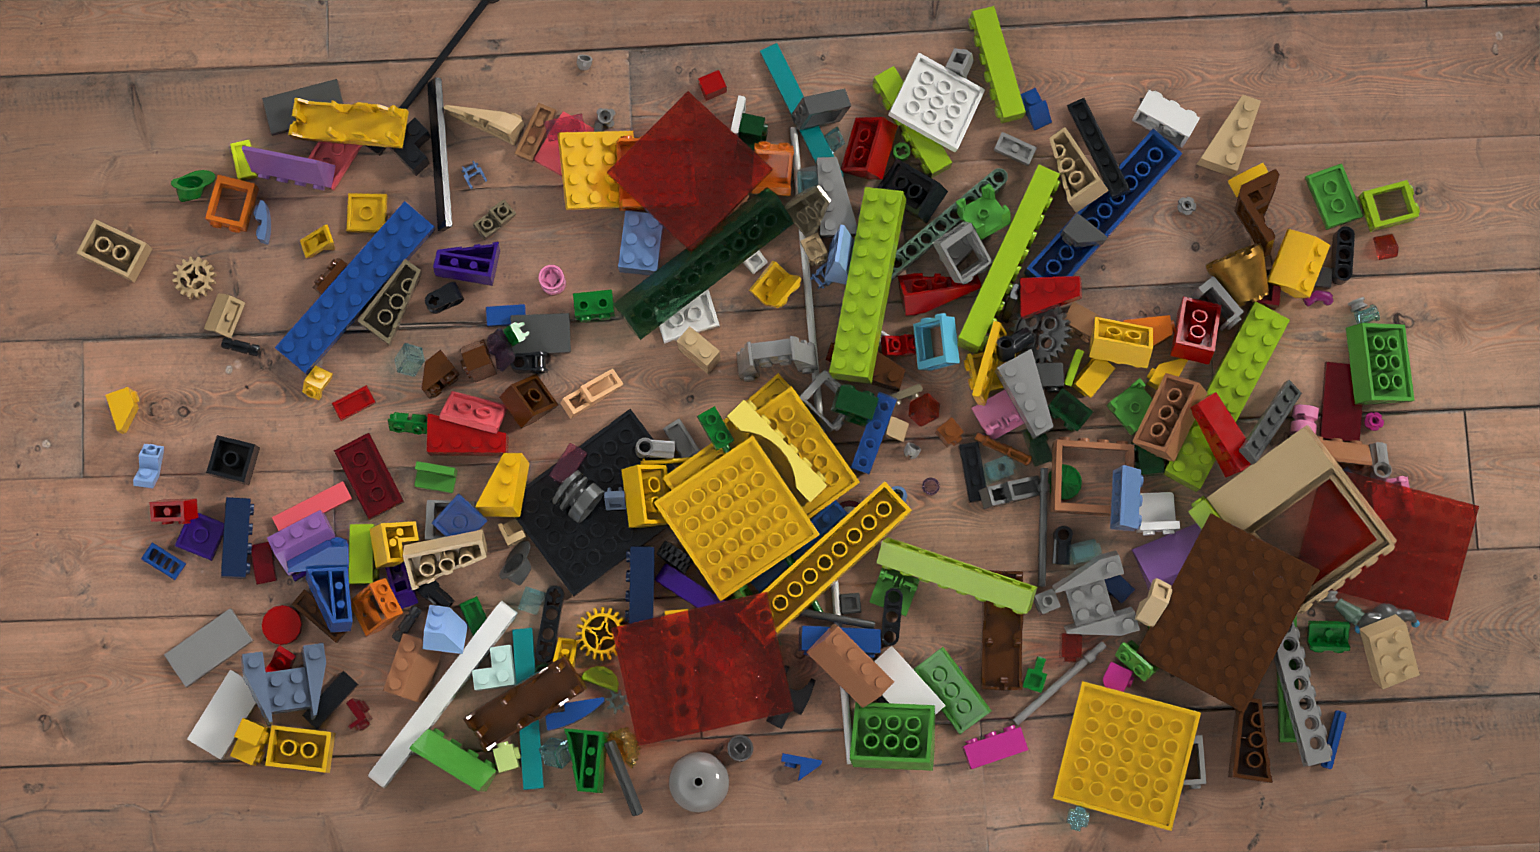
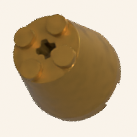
[1205,243,1269,307]

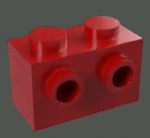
[149,498,198,525]

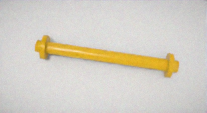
[640,454,695,465]

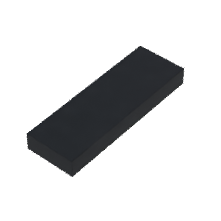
[958,442,987,503]
[302,671,359,729]

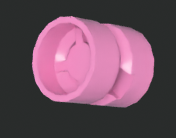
[539,265,566,295]
[1290,405,1319,434]

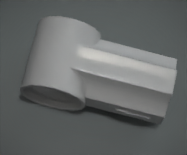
[635,438,675,459]
[1369,442,1392,485]

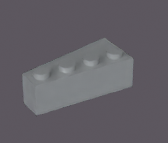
[816,157,857,238]

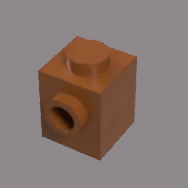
[935,417,964,448]

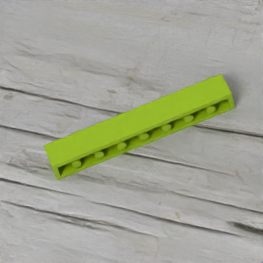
[876,537,1037,614]

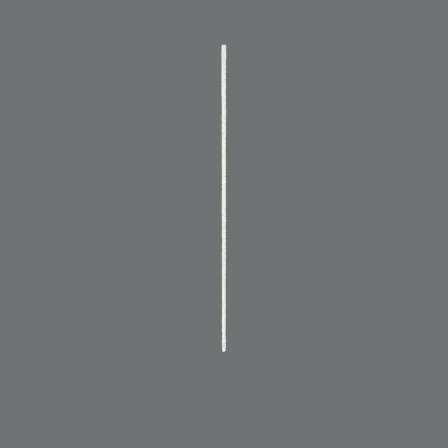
[790,127,852,764]

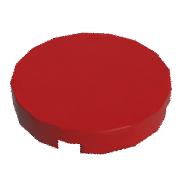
[262,605,302,645]

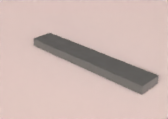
[1239,380,1302,465]

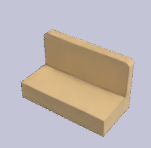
[204,293,245,338]

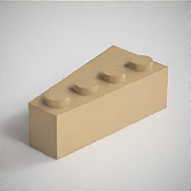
[1049,127,1109,213]

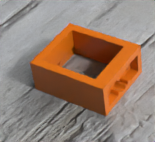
[205,175,259,233]
[351,578,403,637]

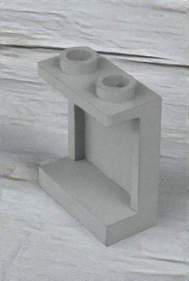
[1191,276,1244,331]

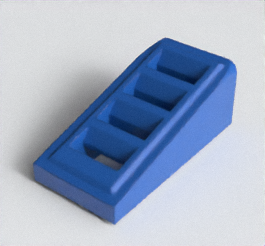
[141,542,186,580]

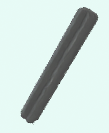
[604,740,643,816]

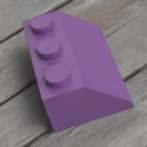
[267,510,336,576]

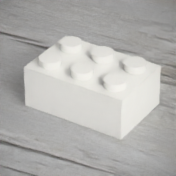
[1132,90,1200,148]

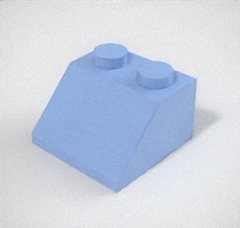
[423,605,468,654]

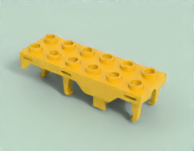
[288,98,409,148]

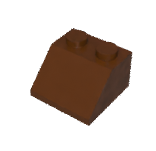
[499,374,558,428]

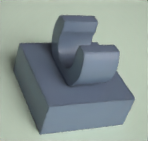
[604,487,626,510]

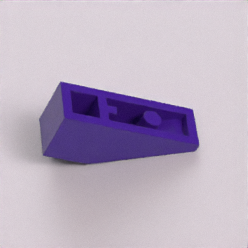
[385,562,419,609]

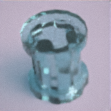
[1354,304,1380,324]

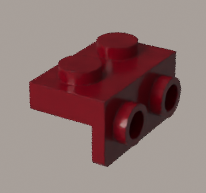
[346,698,373,731]

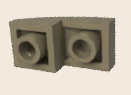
[473,200,516,240]

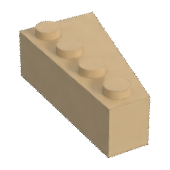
[1196,95,1261,177]
[403,529,487,591]

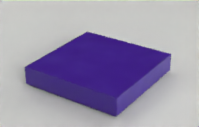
[175,513,224,561]

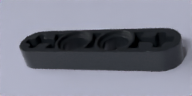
[535,586,564,663]

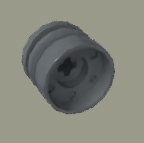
[552,470,604,524]

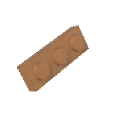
[515,103,557,163]

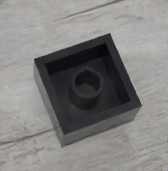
[206,435,260,485]

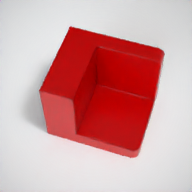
[698,70,727,101]

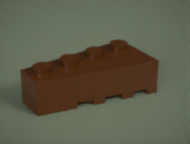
[1228,698,1273,783]

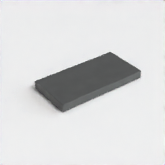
[262,79,344,136]

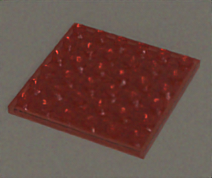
[607,91,772,253]

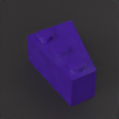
[433,242,500,286]

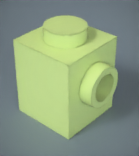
[492,741,521,773]

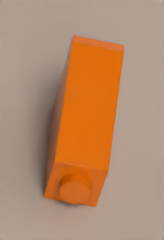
[1123,315,1175,347]

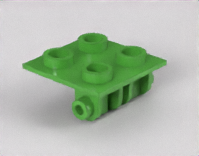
[869,568,920,616]

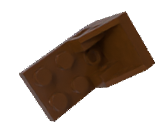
[1234,169,1280,257]

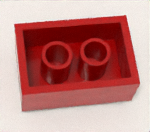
[1170,296,1222,365]

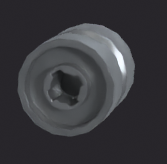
[727,735,753,762]

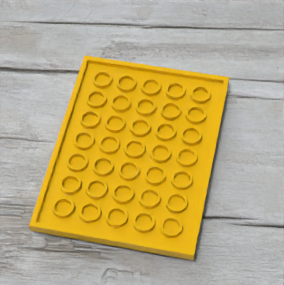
[663,386,860,519]

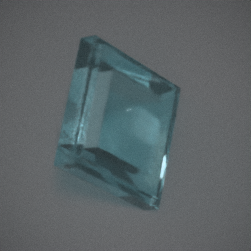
[824,127,845,153]

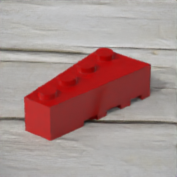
[1190,392,1251,478]
[427,413,509,456]

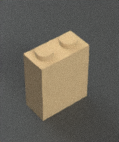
[677,326,721,374]

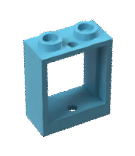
[913,313,960,371]

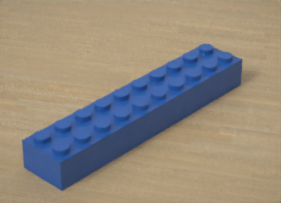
[1024,128,1183,278]
[275,201,435,375]

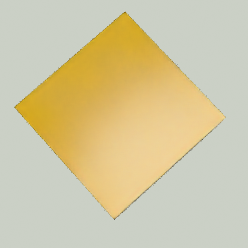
[346,193,388,233]

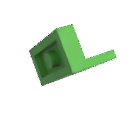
[414,461,458,493]

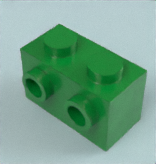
[573,289,615,322]

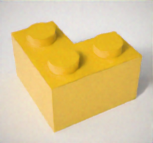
[369,521,419,568]
[230,718,271,766]

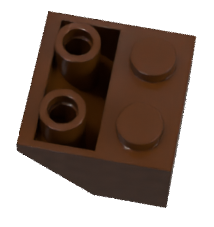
[421,349,460,399]

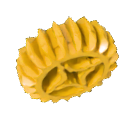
[575,607,629,661]

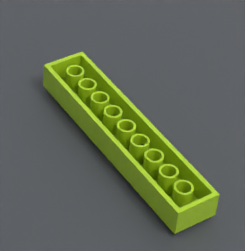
[957,164,1061,354]
[829,187,906,384]
[1163,302,1290,492]

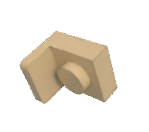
[800,233,828,266]

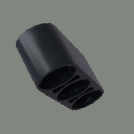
[1331,226,1355,285]
[881,588,903,646]

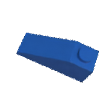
[287,537,349,573]

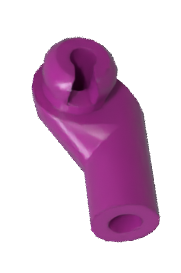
[1303,290,1334,307]

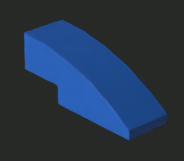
[545,697,605,731]

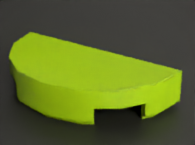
[1064,349,1084,387]
[581,666,619,693]

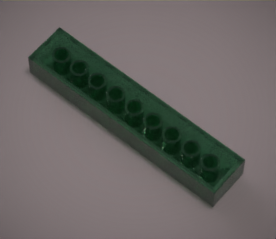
[613,187,794,340]

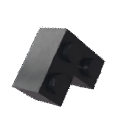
[389,118,431,176]

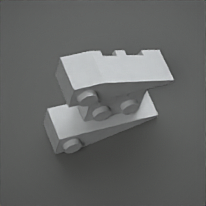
[736,336,818,382]
[1052,550,1140,636]

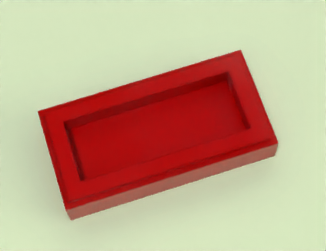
[332,385,376,421]

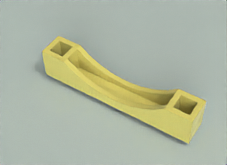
[727,400,827,502]

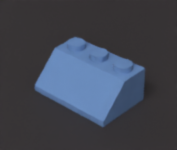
[1110,465,1144,531]

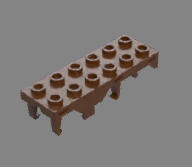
[981,570,1024,691]
[463,655,587,752]

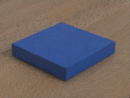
[432,494,488,537]

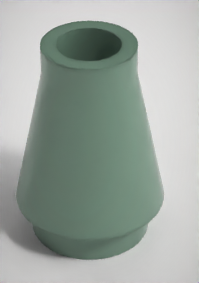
[1334,598,1365,626]

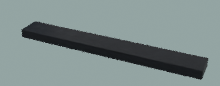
[427,77,452,232]

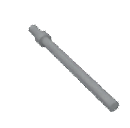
[1013,641,1107,726]

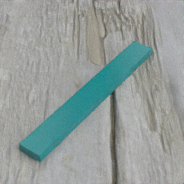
[760,43,844,178]
[512,628,544,790]

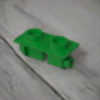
[388,412,428,435]

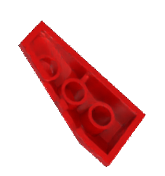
[898,273,982,316]

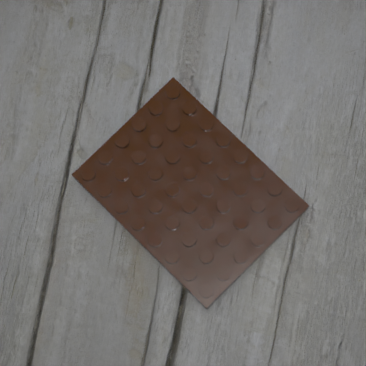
[1136,513,1320,713]

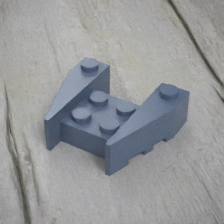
[241,643,326,726]

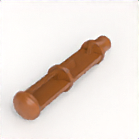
[974,432,1032,466]

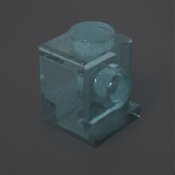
[983,455,1016,484]

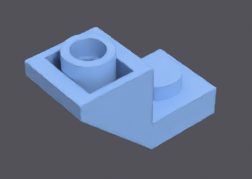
[133,444,164,488]

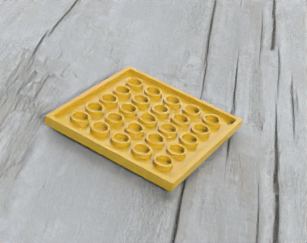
[654,435,820,601]
[1053,681,1201,831]

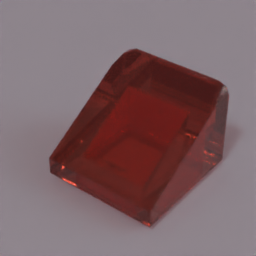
[1373,234,1399,260]

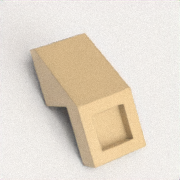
[1135,578,1172,627]

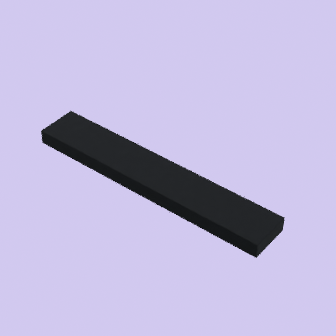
[1067,98,1131,200]

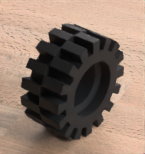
[656,541,694,574]

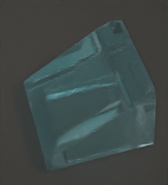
[797,171,817,194]

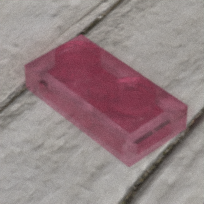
[544,113,586,142]

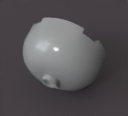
[669,752,729,813]

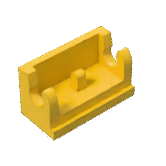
[1072,358,1116,398]

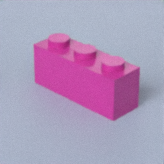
[962,725,1028,769]

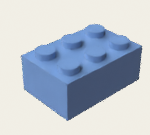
[618,210,665,277]

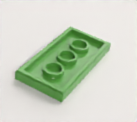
[913,647,992,734]

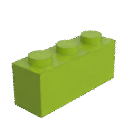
[349,524,379,585]

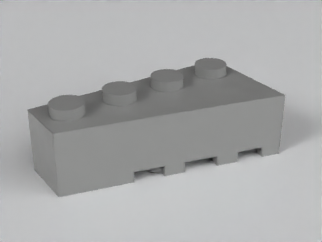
[995,349,1053,439]

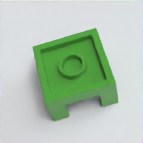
[956,183,1011,240]
[1107,378,1153,436]

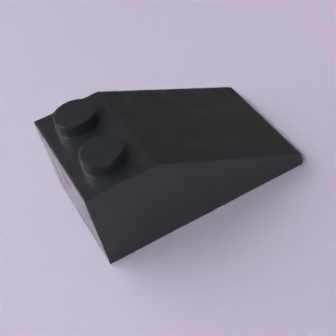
[877,158,948,223]

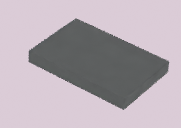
[511,313,571,354]

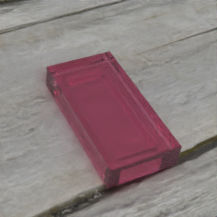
[549,443,587,484]

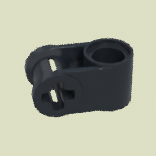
[425,282,464,314]
[510,352,548,374]

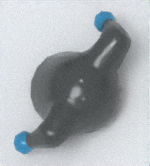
[1355,603,1420,634]

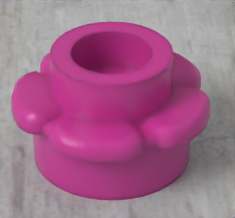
[1364,412,1384,431]

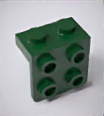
[1048,388,1094,432]

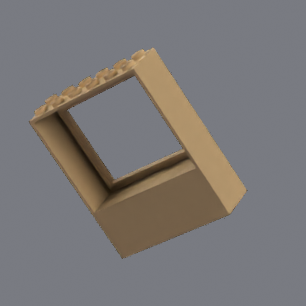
[1207,425,1397,614]

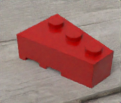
[1020,276,1082,320]

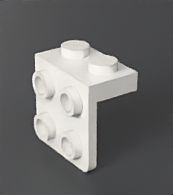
[1136,492,1180,536]

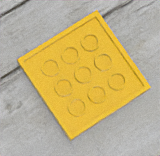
[557,131,634,210]

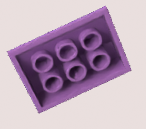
[242,146,336,190]
[1132,523,1202,590]

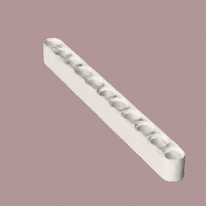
[368,601,518,788]

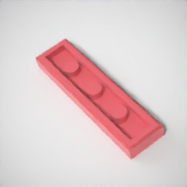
[272,481,352,531]

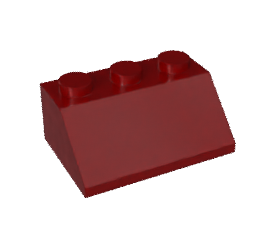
[841,117,898,180]

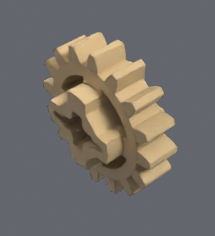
[173,257,217,299]

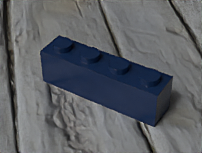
[221,497,254,579]
[625,546,654,627]

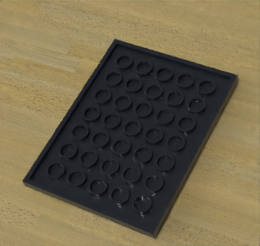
[515,409,675,597]

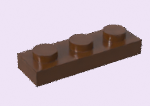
[291,589,347,643]

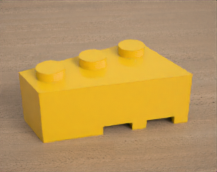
[475,453,530,517]

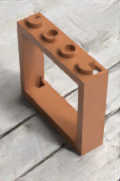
[1050,437,1134,516]

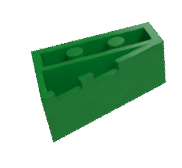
[564,728,609,793]

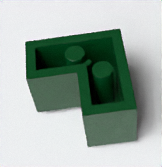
[734,113,768,164]
[831,384,879,427]

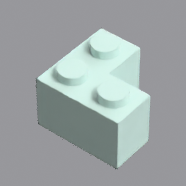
[472,645,516,691]

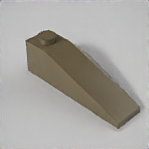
[782,185,831,238]

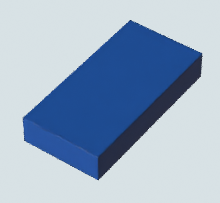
[486,304,526,327]

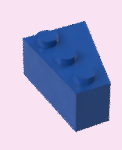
[305,567,353,632]

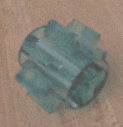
[605,689,630,714]
[1066,805,1090,831]

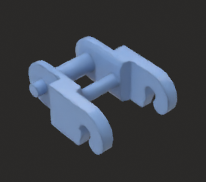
[461,161,487,189]
[810,262,833,289]

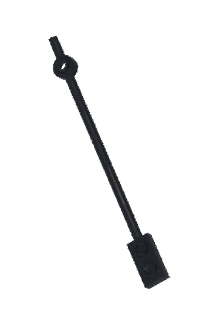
[365,0,499,156]

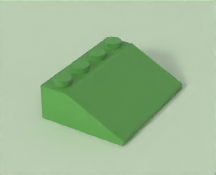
[1346,323,1415,405]
[850,702,935,771]
[409,728,498,792]

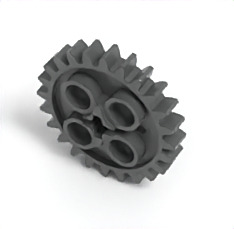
[1009,307,1072,364]

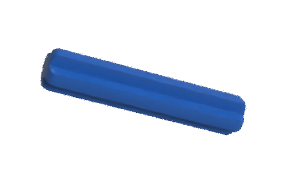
[1321,710,1346,769]

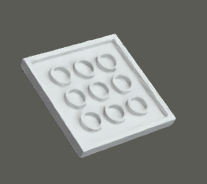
[888,53,985,152]

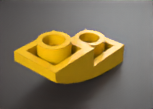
[1228,163,1268,198]

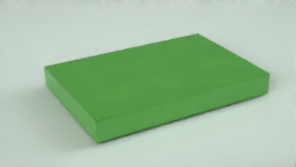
[1305,163,1363,230]

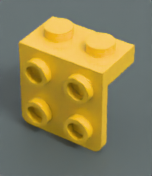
[749,261,802,308]

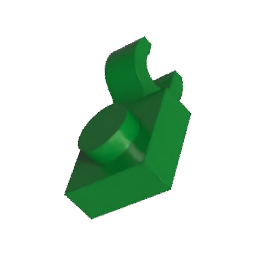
[1022,656,1047,693]

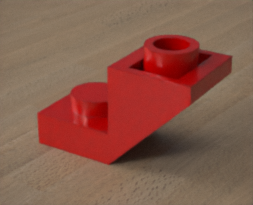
[265,645,296,672]

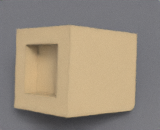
[498,518,527,547]

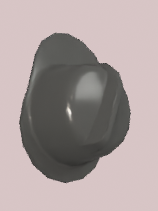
[499,541,532,585]

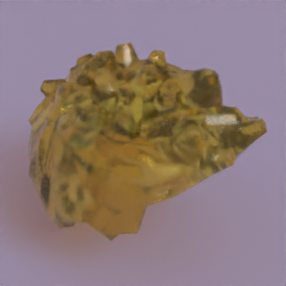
[607,727,641,769]

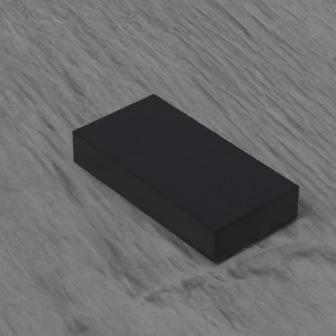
[1001,284,1020,323]

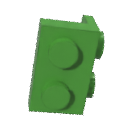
[1115,640,1160,682]

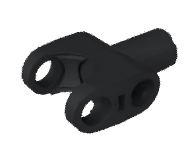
[766,665,816,729]

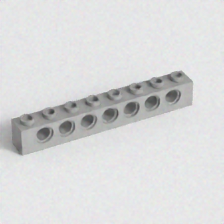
[1274,621,1332,767]

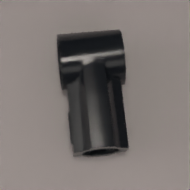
[997,327,1034,362]
[1052,525,1073,565]
[415,580,455,607]

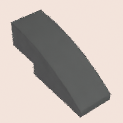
[979,475,1040,509]

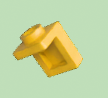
[302,365,333,400]

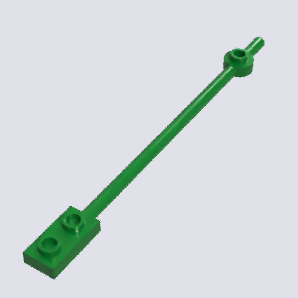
[697,406,823,612]

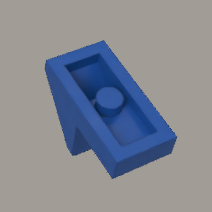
[1021,88,1052,131]
[781,753,822,781]

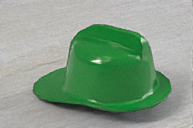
[171,170,216,202]

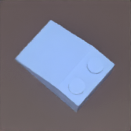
[824,225,855,285]

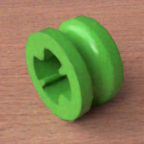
[893,142,910,161]

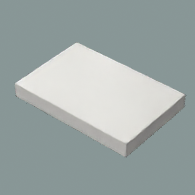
[653,290,720,344]

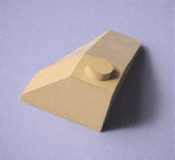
[444,105,525,146]

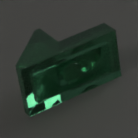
[1021,429,1052,467]

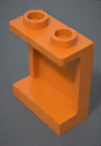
[751,141,794,196]

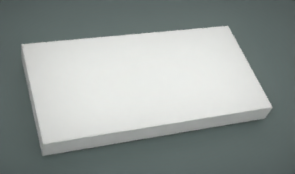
[874,646,946,715]
[187,670,257,760]

